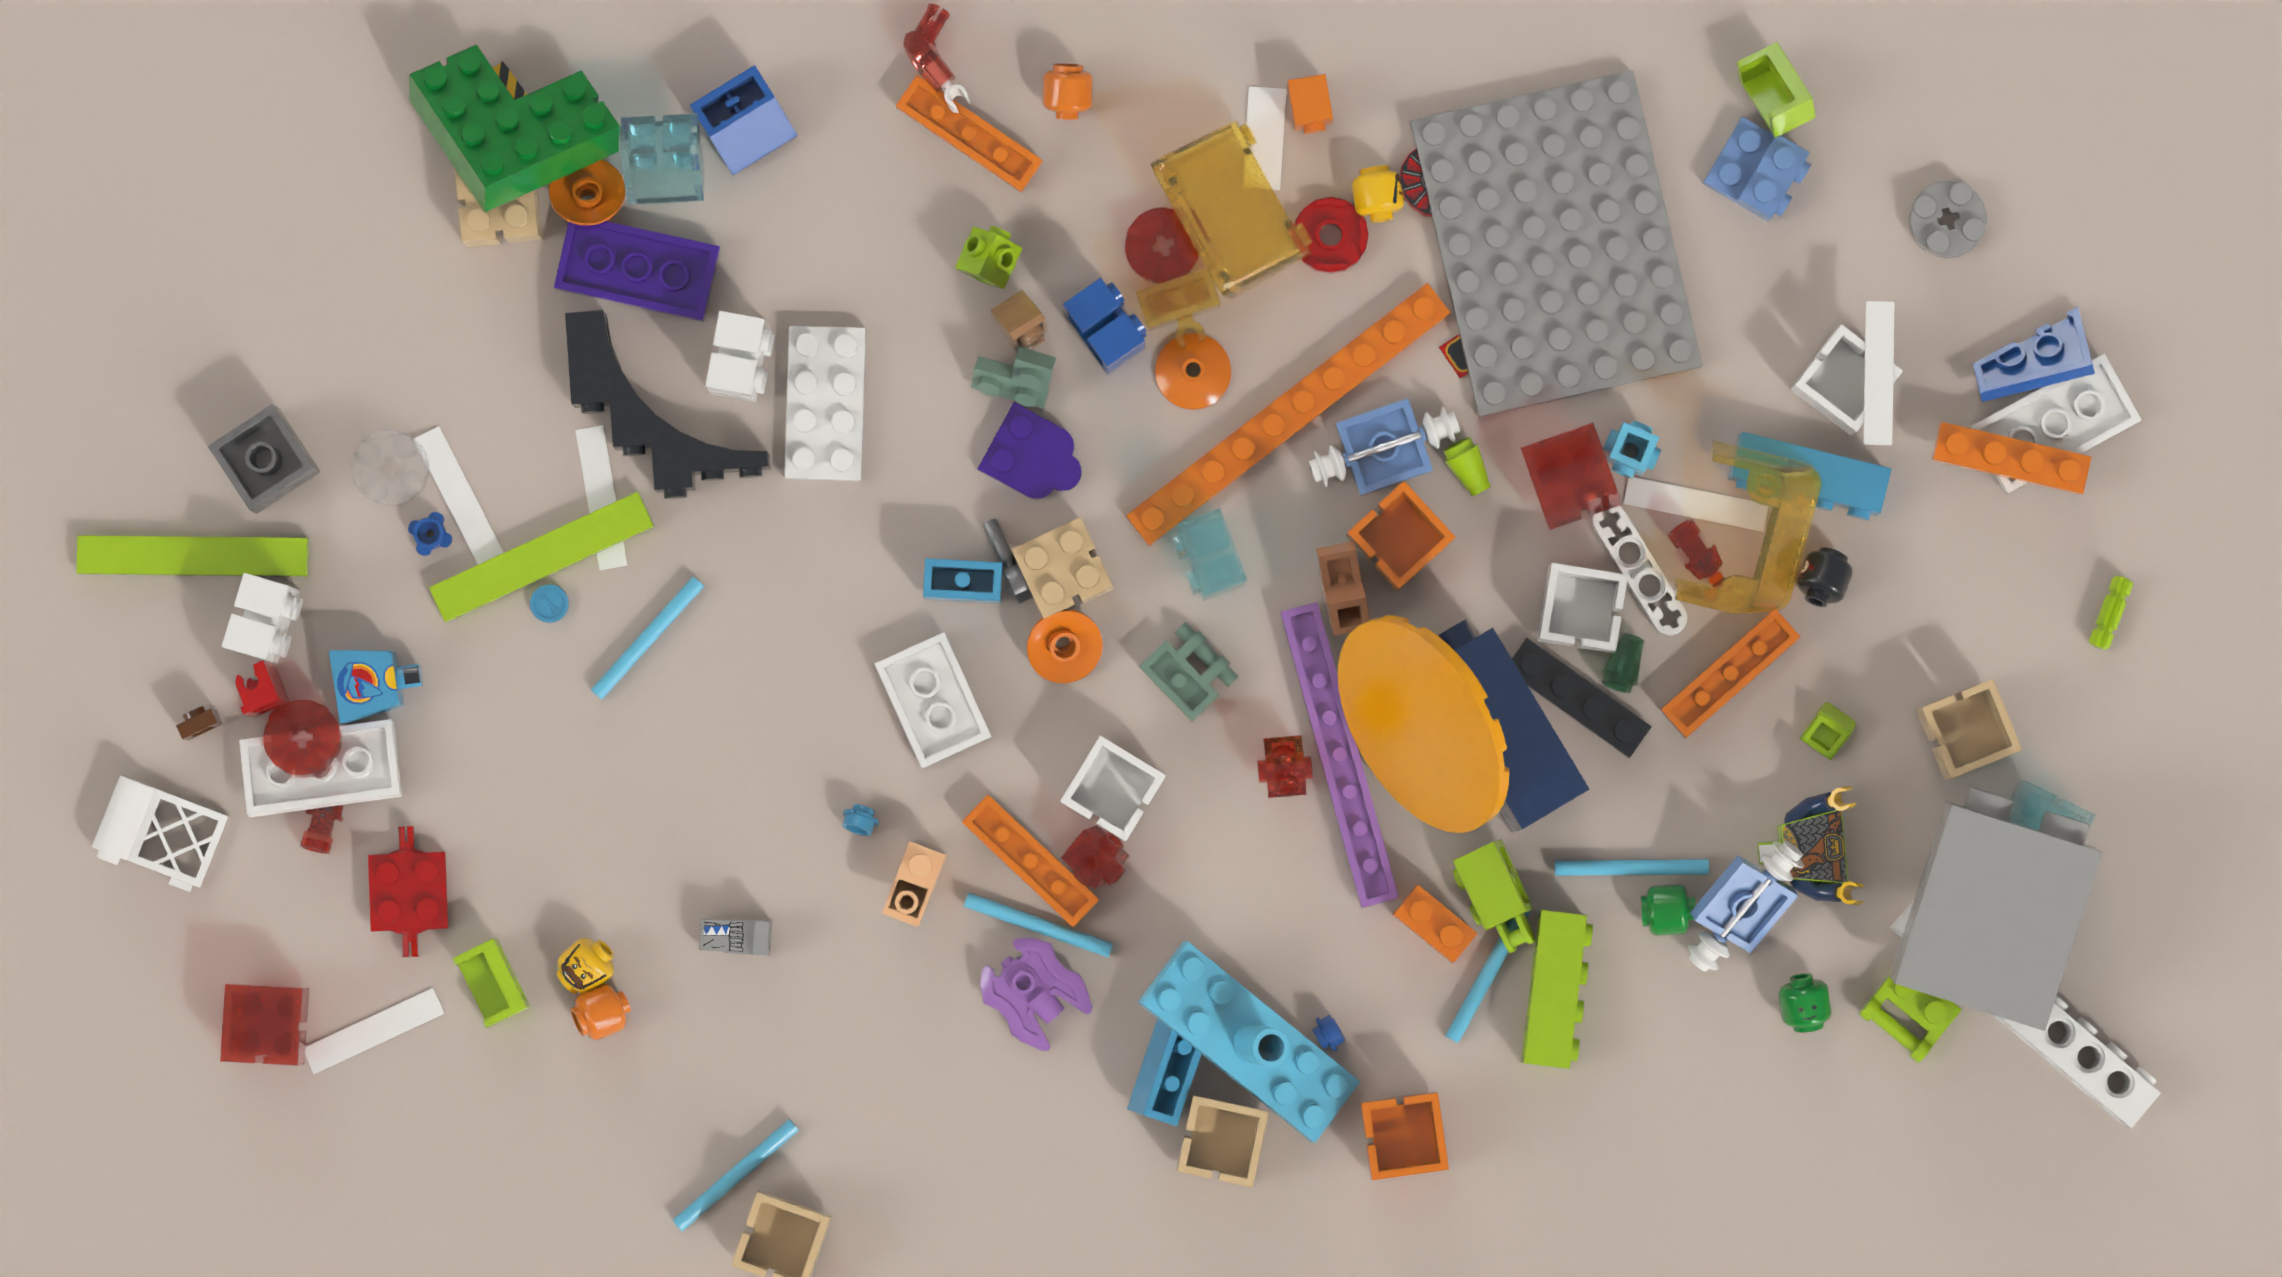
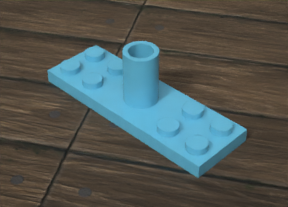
[1138,941,1360,1143]

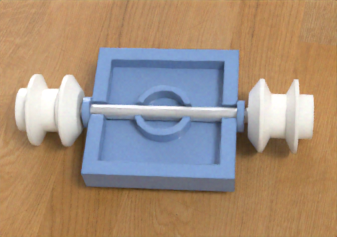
[1308,398,1460,496]
[1687,841,1804,971]

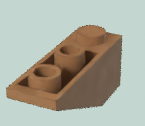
[990,290,1048,352]

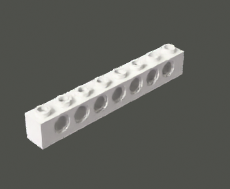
[1890,899,2161,1128]

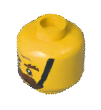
[1352,165,1404,223]
[556,938,614,994]

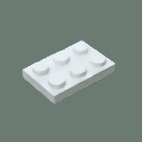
[875,632,992,769]

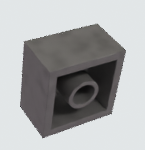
[208,404,321,514]

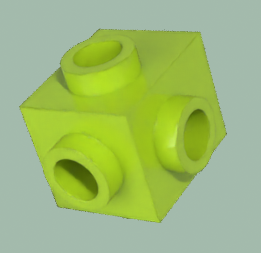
[955,225,1022,290]

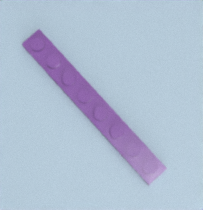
[1280,602,1399,908]

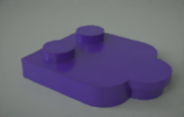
[977,402,1082,500]

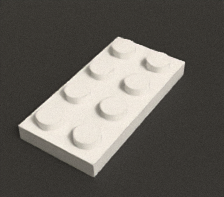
[785,326,866,481]
[1969,354,2142,494]
[239,719,402,817]

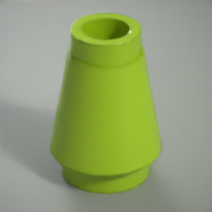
[1443,437,1491,496]

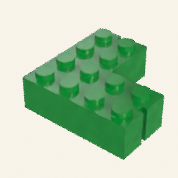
[409,44,620,213]

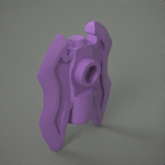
[980,938,1092,1051]

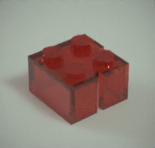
[1521,422,1622,530]
[220,984,309,1066]

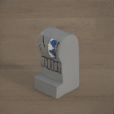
[699,919,772,956]

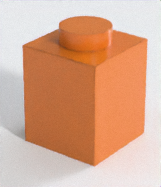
[1287,74,1333,135]

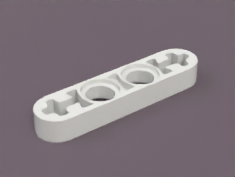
[1592,503,1687,636]

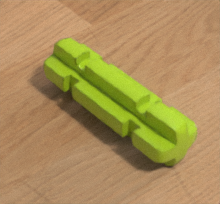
[2089,576,2133,650]

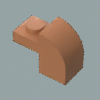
[1316,541,1370,636]

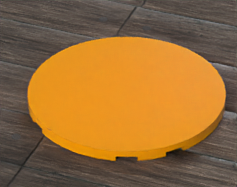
[1338,615,1509,833]

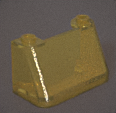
[1151,120,1313,299]

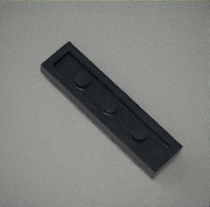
[1512,638,1652,758]

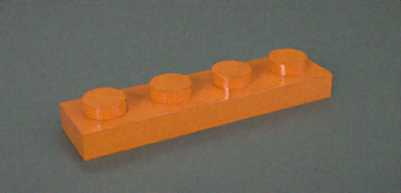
[895,75,1043,194]
[1932,422,2092,495]
[1660,608,1801,738]
[962,794,1099,927]

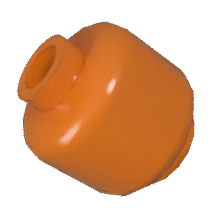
[1043,63,1093,120]
[570,984,631,1040]

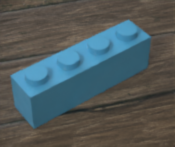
[1728,432,1892,520]
[1127,1018,1201,1126]

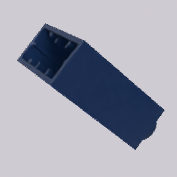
[1438,619,1590,833]

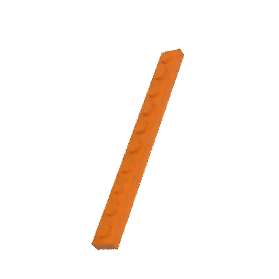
[1126,283,1451,547]

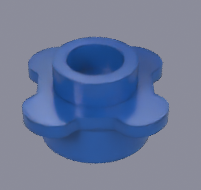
[408,512,452,556]

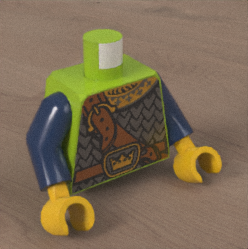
[1757,786,1864,905]

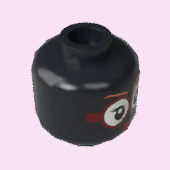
[1797,547,1853,607]

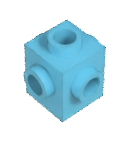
[1603,420,1661,479]

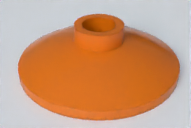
[549,160,626,226]
[1155,333,1231,410]
[1026,610,1103,683]

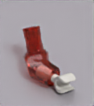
[903,3,970,113]

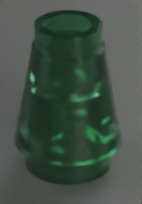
[1601,633,1644,693]

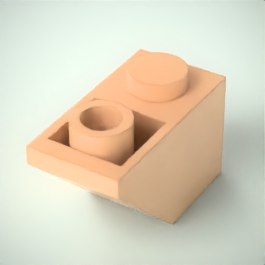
[882,841,947,927]

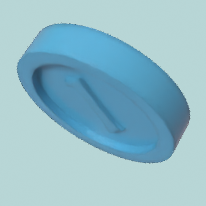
[530,584,569,623]

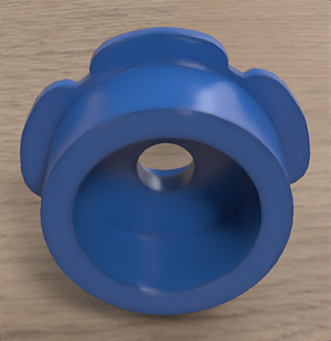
[1312,1014,1346,1051]

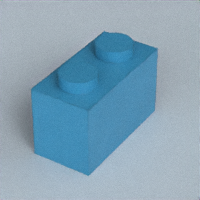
[923,558,1003,604]

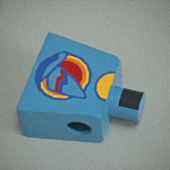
[329,650,423,725]

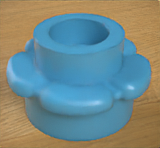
[842,804,879,836]

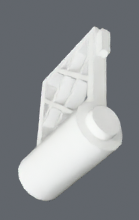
[91,775,229,892]

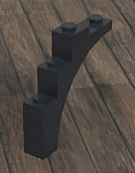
[565,310,771,499]

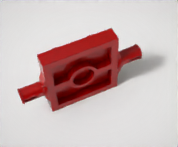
[368,826,448,957]

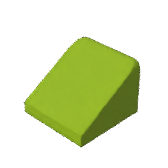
[1799,701,1856,761]

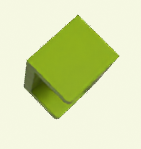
[1737,42,1816,138]
[452,938,531,1028]

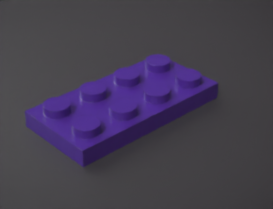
[554,221,721,322]

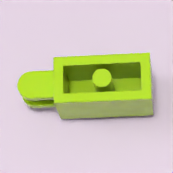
[1453,839,1535,953]

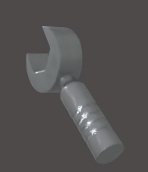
[983,519,1033,604]

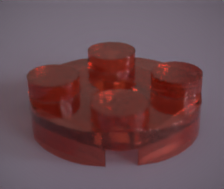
[1125,207,1201,285]
[263,700,342,778]

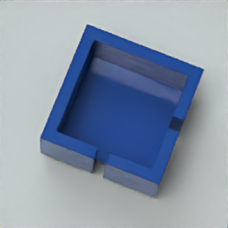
[1063,278,1147,375]

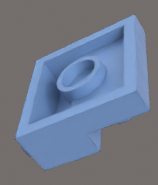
[1703,116,1812,222]

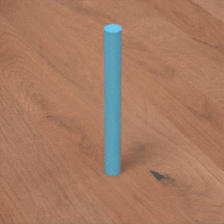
[591,576,704,700]
[1554,859,1709,876]
[964,893,1113,957]
[1445,911,1531,1043]
[673,1119,799,1231]

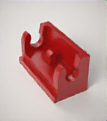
[235,660,291,717]

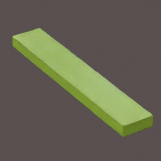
[429,491,655,623]
[76,535,309,577]

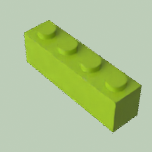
[1521,910,1593,1069]

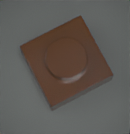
[176,706,223,741]

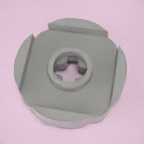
[1909,181,1987,258]

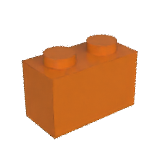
[1392,885,1478,963]

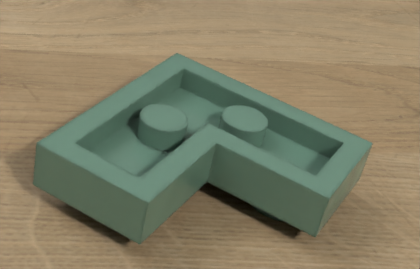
[971,347,1056,409]

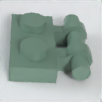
[1139,622,1239,722]

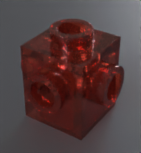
[1257,735,1313,798]
[1061,825,1130,889]

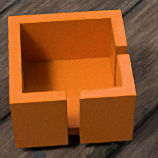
[1346,481,1456,592]
[1360,1091,1449,1180]

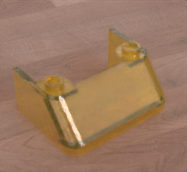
[1674,440,1821,614]

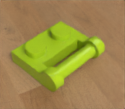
[1858,974,1962,1063]

